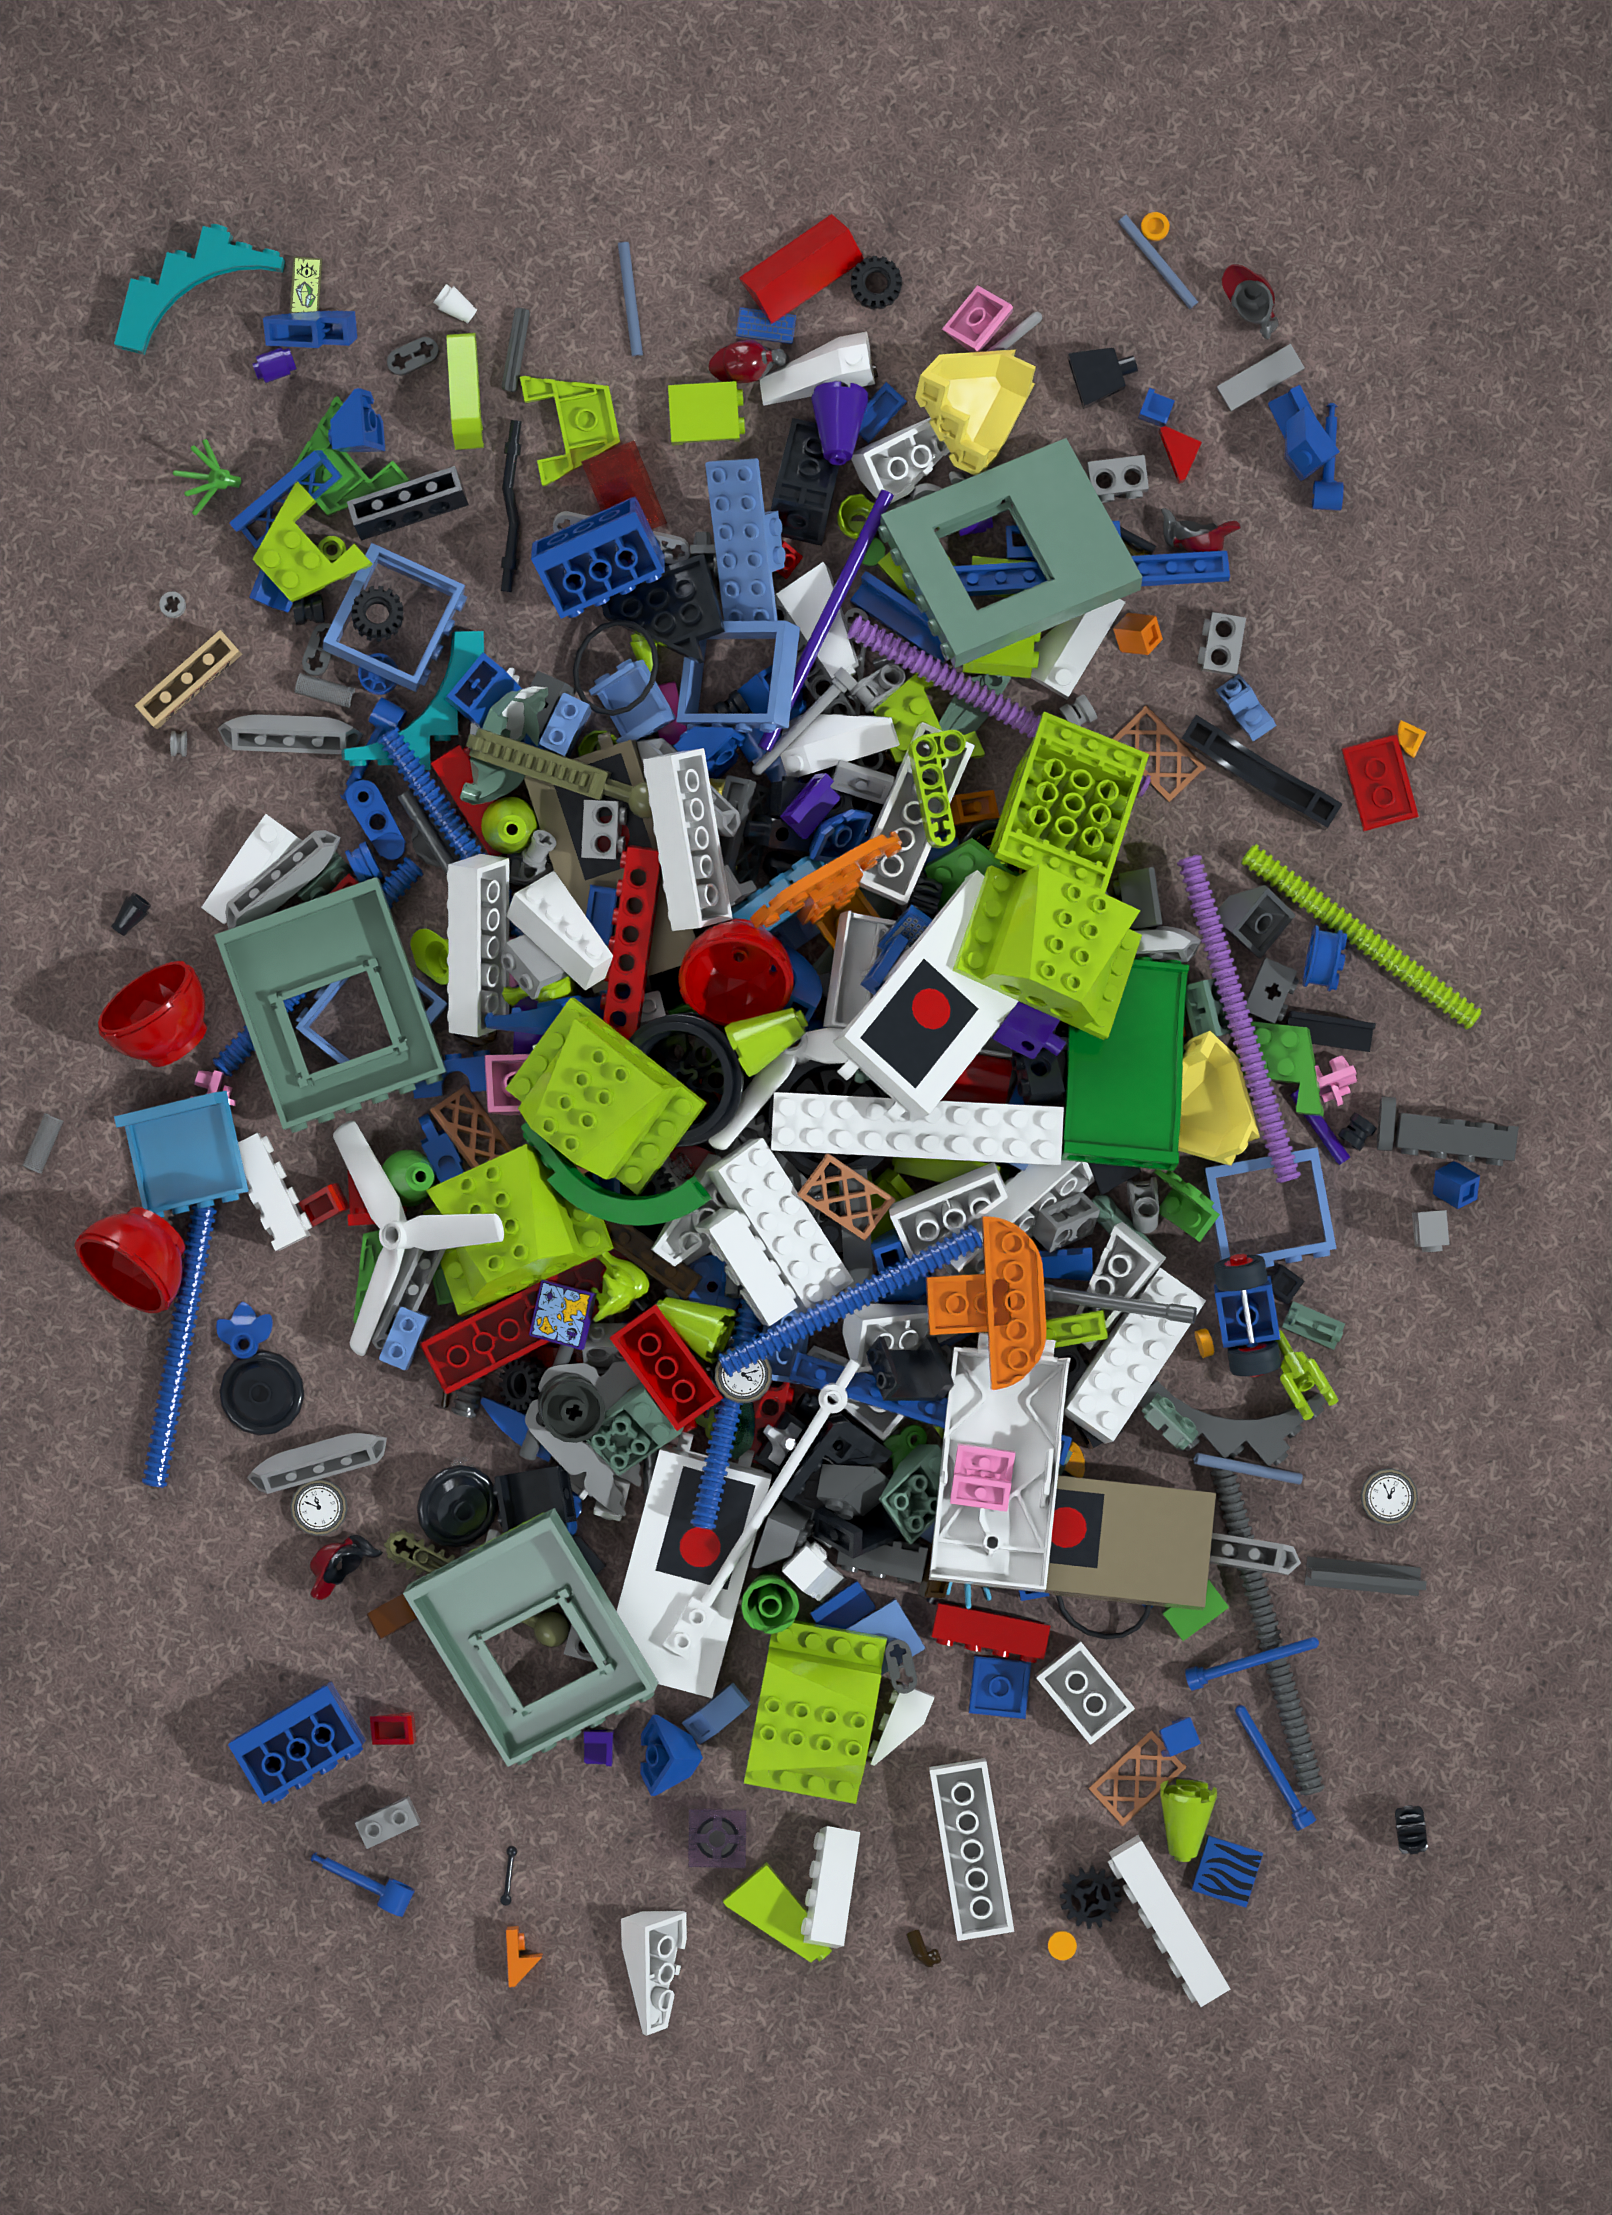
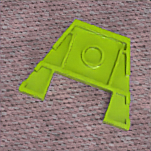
[520,376,621,487]
[253,482,373,602]
[873,673,985,764]

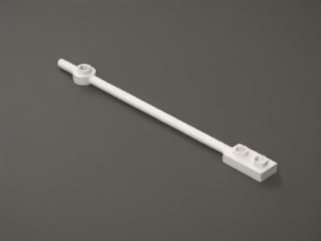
[663,1358,861,1661]

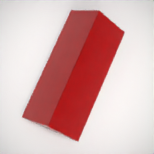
[739,214,864,324]
[609,1304,724,1431]

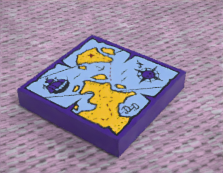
[529,1279,597,1350]

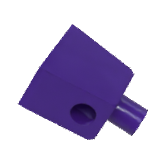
[992,1002,1066,1059]

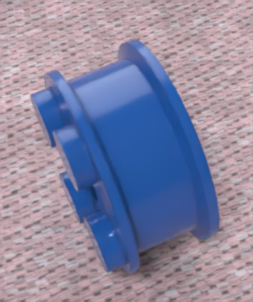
[1303,925,1347,992]
[679,1255,742,1310]

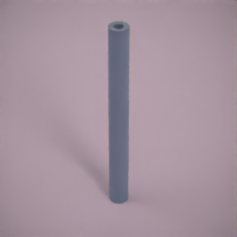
[1118,214,1198,309]
[618,242,643,357]
[1194,1453,1303,1485]

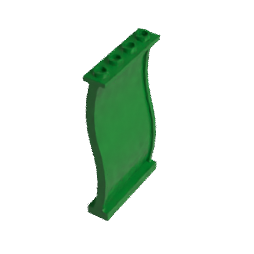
[1061,957,1189,1171]

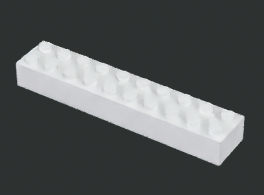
[771,1092,1064,1165]

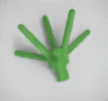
[173,439,241,515]

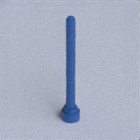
[1185,1637,1319,1691]
[1235,1705,1317,1831]

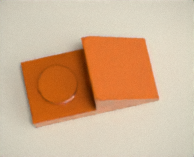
[506,1926,543,1987]

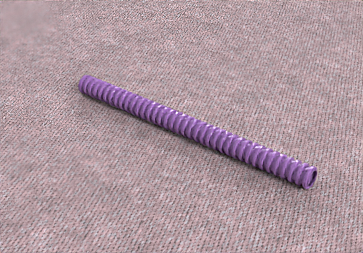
[847,615,1151,798]
[1177,855,1301,1183]

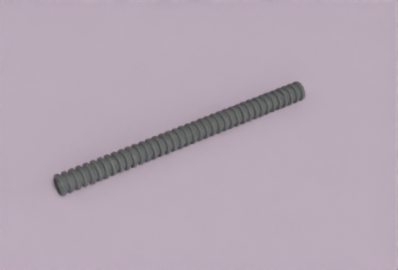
[1210,1468,1325,1796]

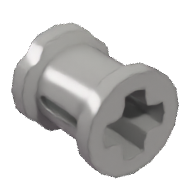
[522,830,556,868]

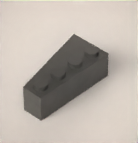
[1395,1113,1519,1166]

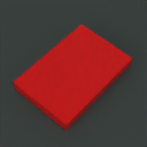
[1341,734,1419,832]

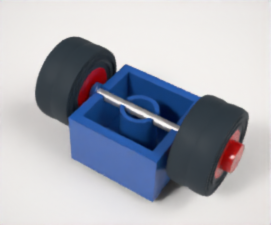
[1214,1254,1281,1377]

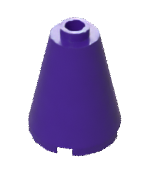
[811,381,868,465]

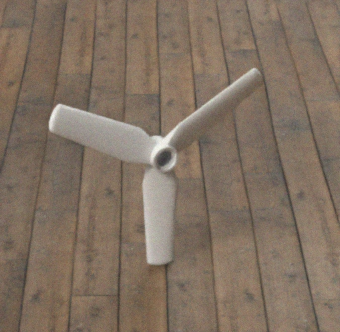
[708,953,848,1150]
[333,1120,504,1356]

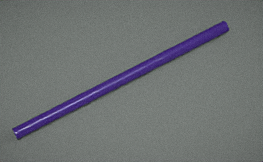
[758,489,894,752]

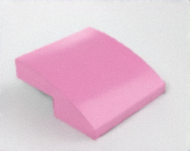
[950,1443,1015,1512]

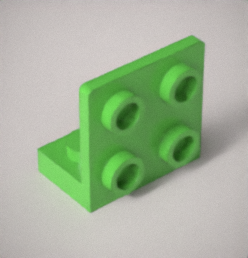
[1154,1169,1220,1242]

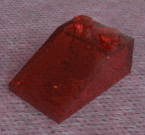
[581,441,667,529]

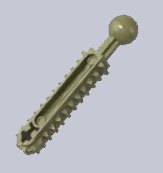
[466,728,653,819]
[384,1529,570,1647]

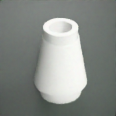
[433,284,477,324]

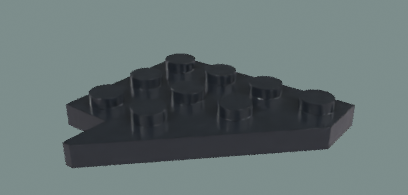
[601,554,725,664]

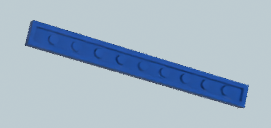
[953,551,1230,596]
[789,1352,1072,1466]

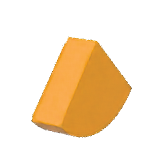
[1397,720,1426,758]
[1064,1441,1085,1478]

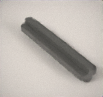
[501,308,530,392]

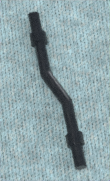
[500,420,522,592]

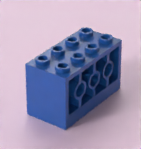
[531,496,665,619]
[228,1681,366,1805]

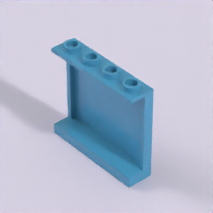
[114,1091,249,1218]

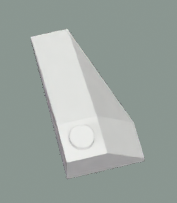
[759,332,875,406]
[651,1154,730,1266]
[621,1911,687,2036]

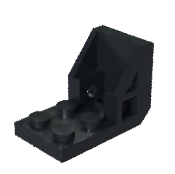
[771,418,840,546]
[770,1412,893,1501]

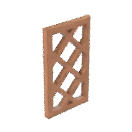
[1112,705,1206,802]
[430,1085,513,1169]
[797,1153,895,1241]
[1089,1730,1186,1826]

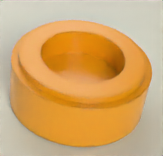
[1141,212,1169,241]
[1194,1328,1215,1358]
[1048,1931,1077,1960]

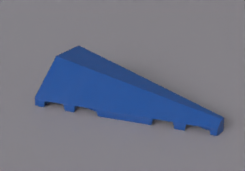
[484,985,631,1035]
[1039,1247,1093,1281]

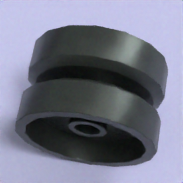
[537,1373,605,1443]

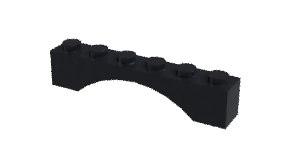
[1179,715,1342,830]

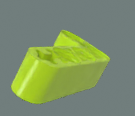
[447,333,484,450]
[908,730,966,848]

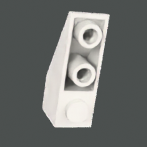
[867,1682,935,1766]

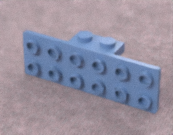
[705,458,786,621]

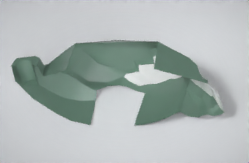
[460,686,548,805]

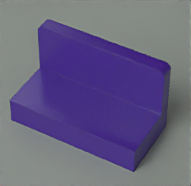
[780,773,840,839]

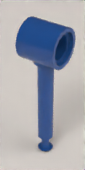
[1312,403,1343,511]
[340,697,407,801]
[311,1852,415,1917]

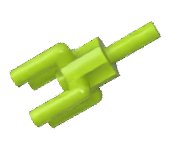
[1274,1330,1338,1420]

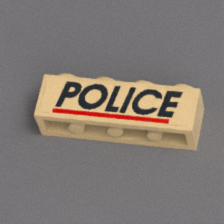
[135,630,243,729]

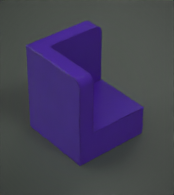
[584,1729,613,1767]

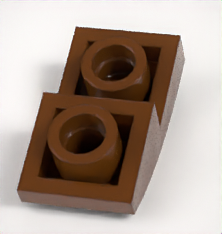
[367,1594,418,1640]

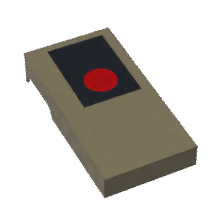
[523,731,698,994]
[973,1476,1216,1611]

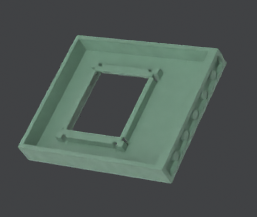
[878,438,1143,668]
[214,877,448,1133]
[403,1508,658,1767]

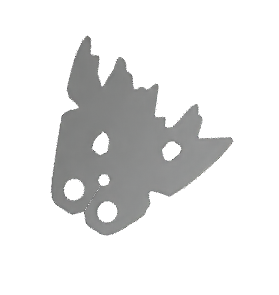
[525,1361,642,1516]

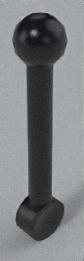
[500,1846,517,1906]

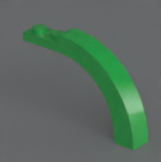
[521,1122,712,1226]

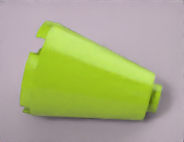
[481,797,539,854]
[724,1008,808,1077]
[657,1297,736,1364]
[1160,1779,1217,1862]

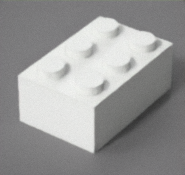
[1035,1640,1135,1745]

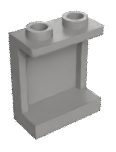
[500,934,569,999]

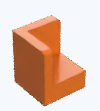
[1113,613,1163,655]

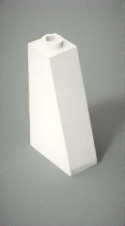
[776,562,859,679]

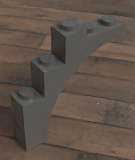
[1139,1380,1326,1466]

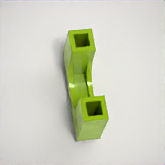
[962,556,1041,678]

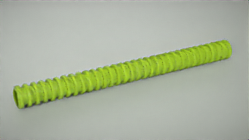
[1241,844,1482,1030]

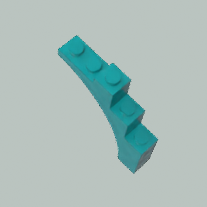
[114,224,285,355]
[342,631,484,770]

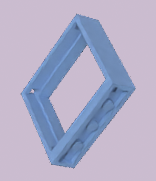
[323,543,467,692]
[676,621,800,733]
[295,977,449,1064]
[1203,1147,1336,1267]

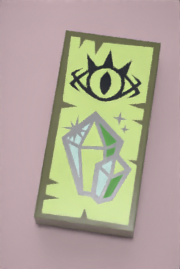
[290,257,323,313]

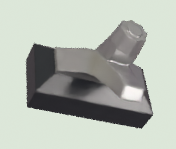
[753,1411,809,1475]

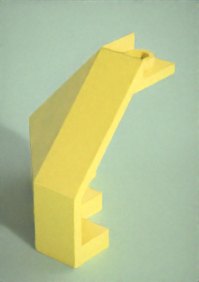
[915,350,1036,476]
[1178,1031,1260,1166]

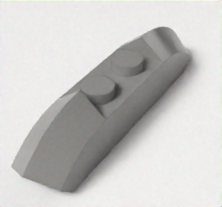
[218,715,363,754]
[636,738,741,837]
[225,830,340,930]
[1134,926,1201,962]
[372,1247,446,1349]
[247,1433,387,1494]
[1209,1533,1301,1575]

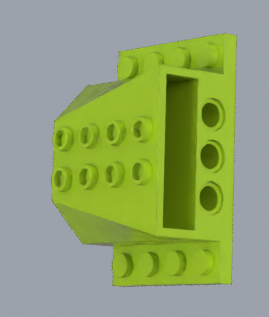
[989,712,1149,894]
[952,863,1142,1040]
[505,997,707,1195]
[423,1144,614,1317]
[744,1620,887,1804]

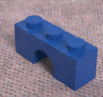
[413,1050,490,1099]

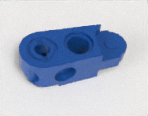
[346,780,406,860]
[418,1113,465,1183]

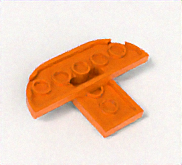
[750,831,902,929]
[926,1216,1046,1390]

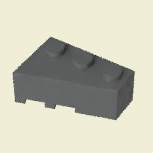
[836,1539,928,1584]

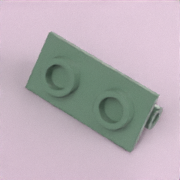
[297,852,353,902]
[1282,1301,1345,1350]
[1141,1393,1199,1450]

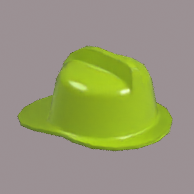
[410,928,449,985]

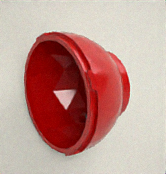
[679,919,793,1026]
[98,961,207,1067]
[75,1207,185,1313]

